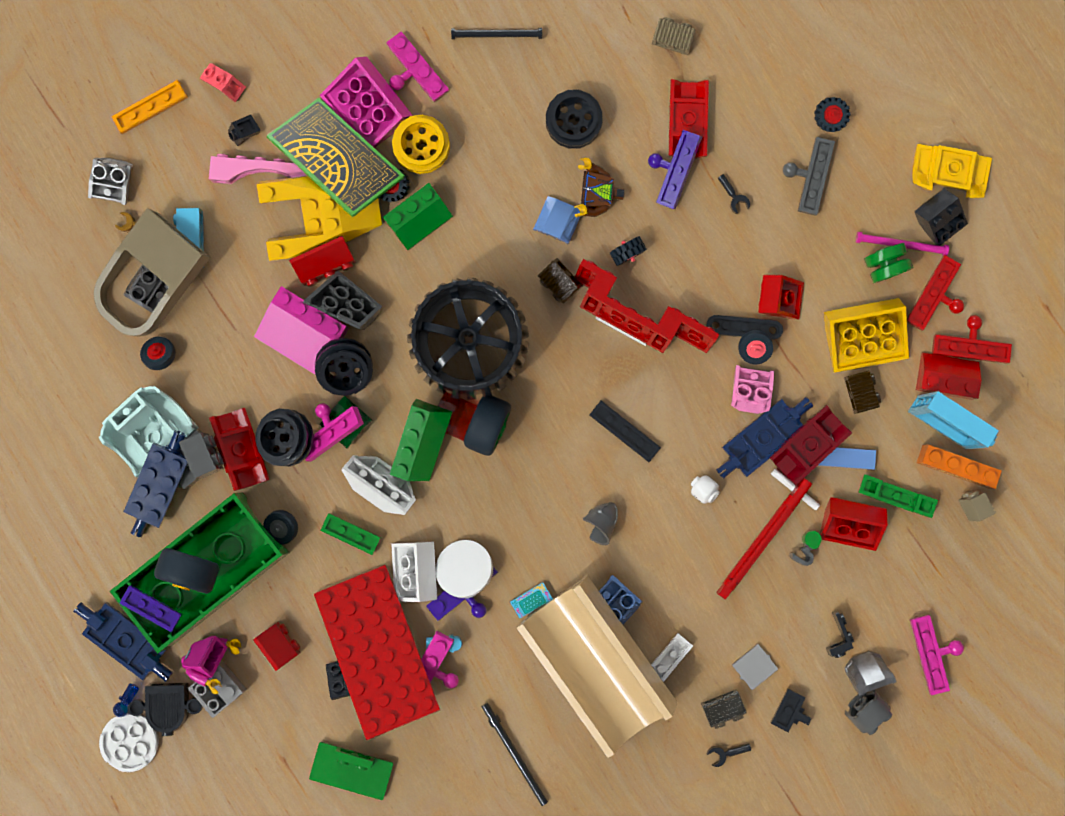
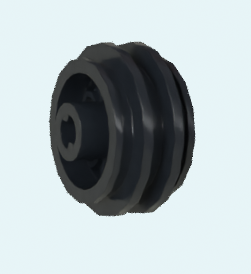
[546,90,603,149]
[315,338,373,396]
[255,408,314,467]

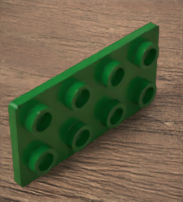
[309,742,394,800]

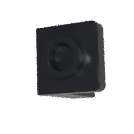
[228,115,261,146]

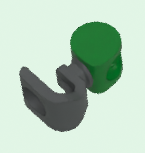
[789,531,822,566]

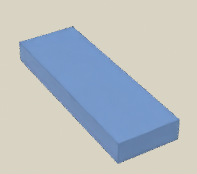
[819,448,876,470]

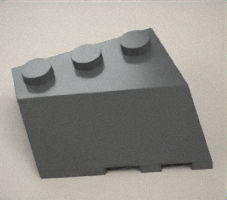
[303,271,382,330]

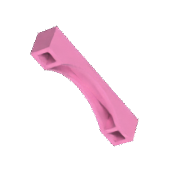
[209,154,307,184]

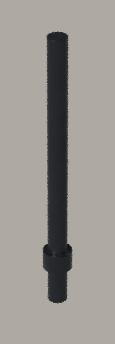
[481,702,548,806]

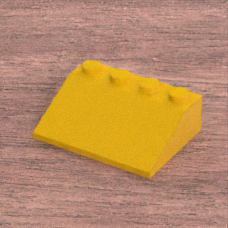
[824,298,909,373]

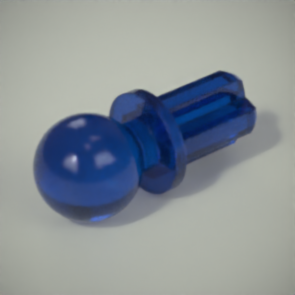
[113,683,139,717]

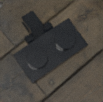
[770,688,812,733]

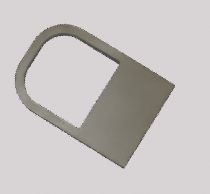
[94,208,211,337]

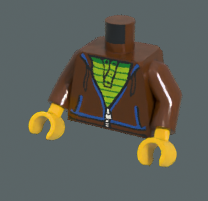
[574,158,624,217]

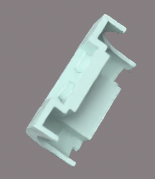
[99,386,199,478]

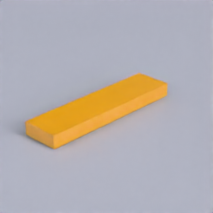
[111,80,188,134]

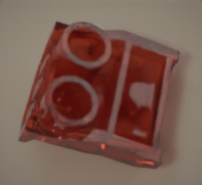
[438,391,477,441]

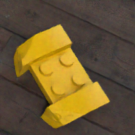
[912,144,992,198]

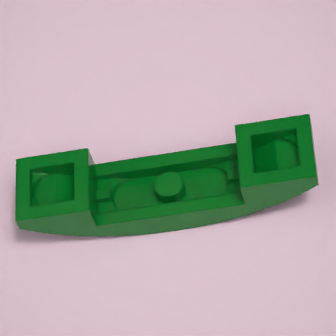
[858,474,938,518]

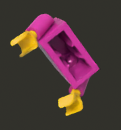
[181,635,241,694]

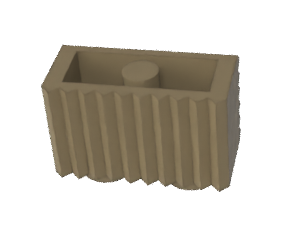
[652,17,696,55]
[959,490,996,522]

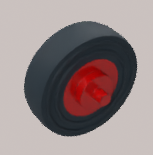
[140,336,176,370]

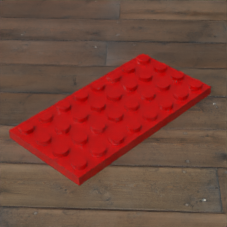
[314,565,441,740]

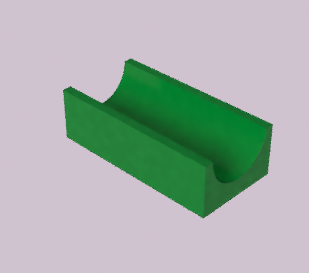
[109,493,290,654]

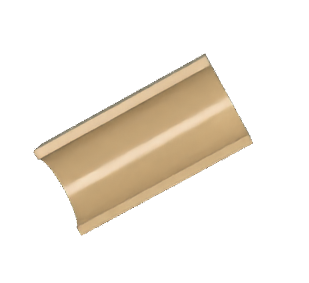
[517,575,678,758]

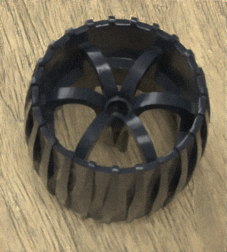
[407,277,529,400]

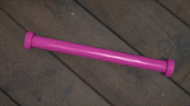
[855,232,949,256]

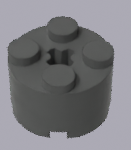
[845,689,892,735]

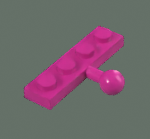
[386,31,449,102]
[305,403,364,462]
[910,615,964,695]
[421,631,459,689]

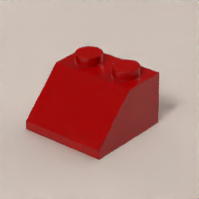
[758,275,804,320]
[253,622,301,671]

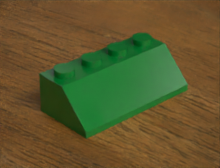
[390,399,453,481]

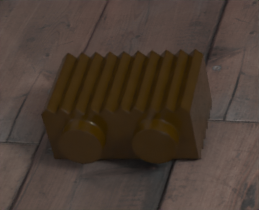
[538,258,583,304]
[844,370,881,414]

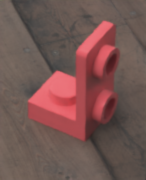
[200,63,246,102]

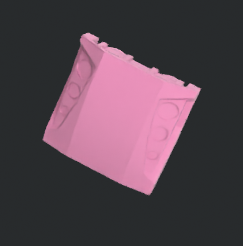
[731,365,774,414]

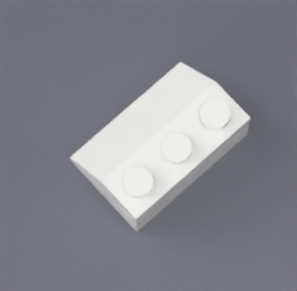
[391,542,437,602]

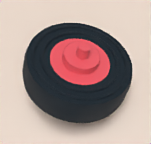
[738,330,773,365]

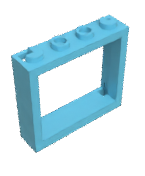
[908,391,999,449]

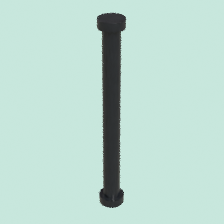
[451,27,542,40]

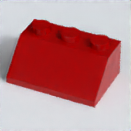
[289,236,356,287]
[916,352,982,400]
[820,497,888,551]

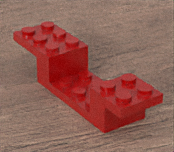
[575,259,719,353]

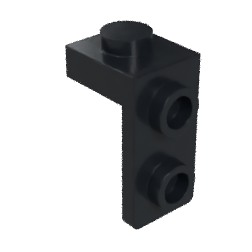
[826,611,854,658]

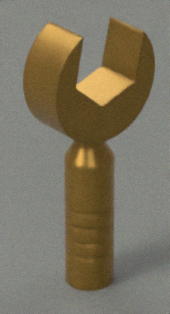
[114,212,136,232]

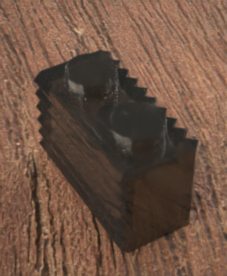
[701,689,747,729]

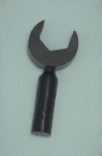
[718,174,750,214]
[706,743,751,767]

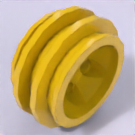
[392,114,450,174]

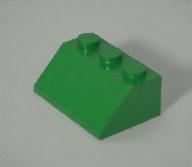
[383,183,453,251]

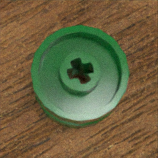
[864,243,914,284]

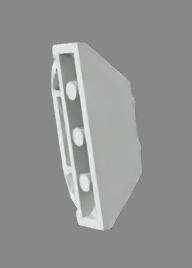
[342,455,416,515]

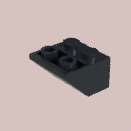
[914,188,968,246]

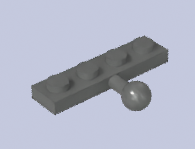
[783,137,835,216]

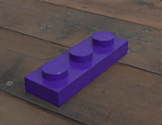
[120,585,183,632]

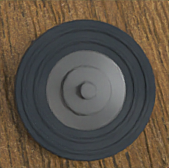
[263,510,298,545]

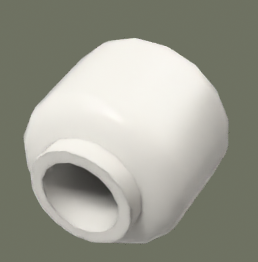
[691,475,720,504]

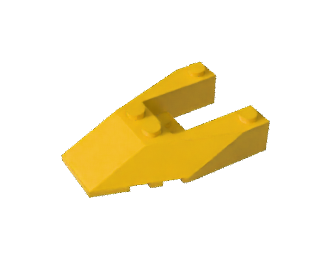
[256,176,382,261]

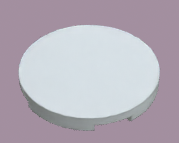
[436,540,493,598]
[99,713,159,772]

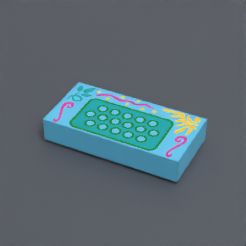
[510,582,553,618]

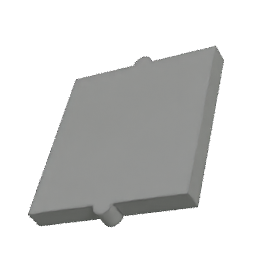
[732,644,778,690]

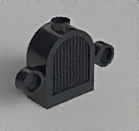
[128,683,203,736]

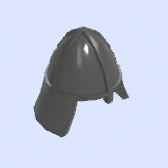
[583,502,618,546]

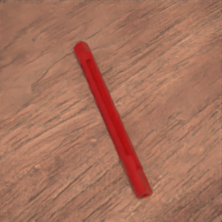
[716,478,813,600]

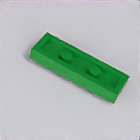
[320,513,381,555]

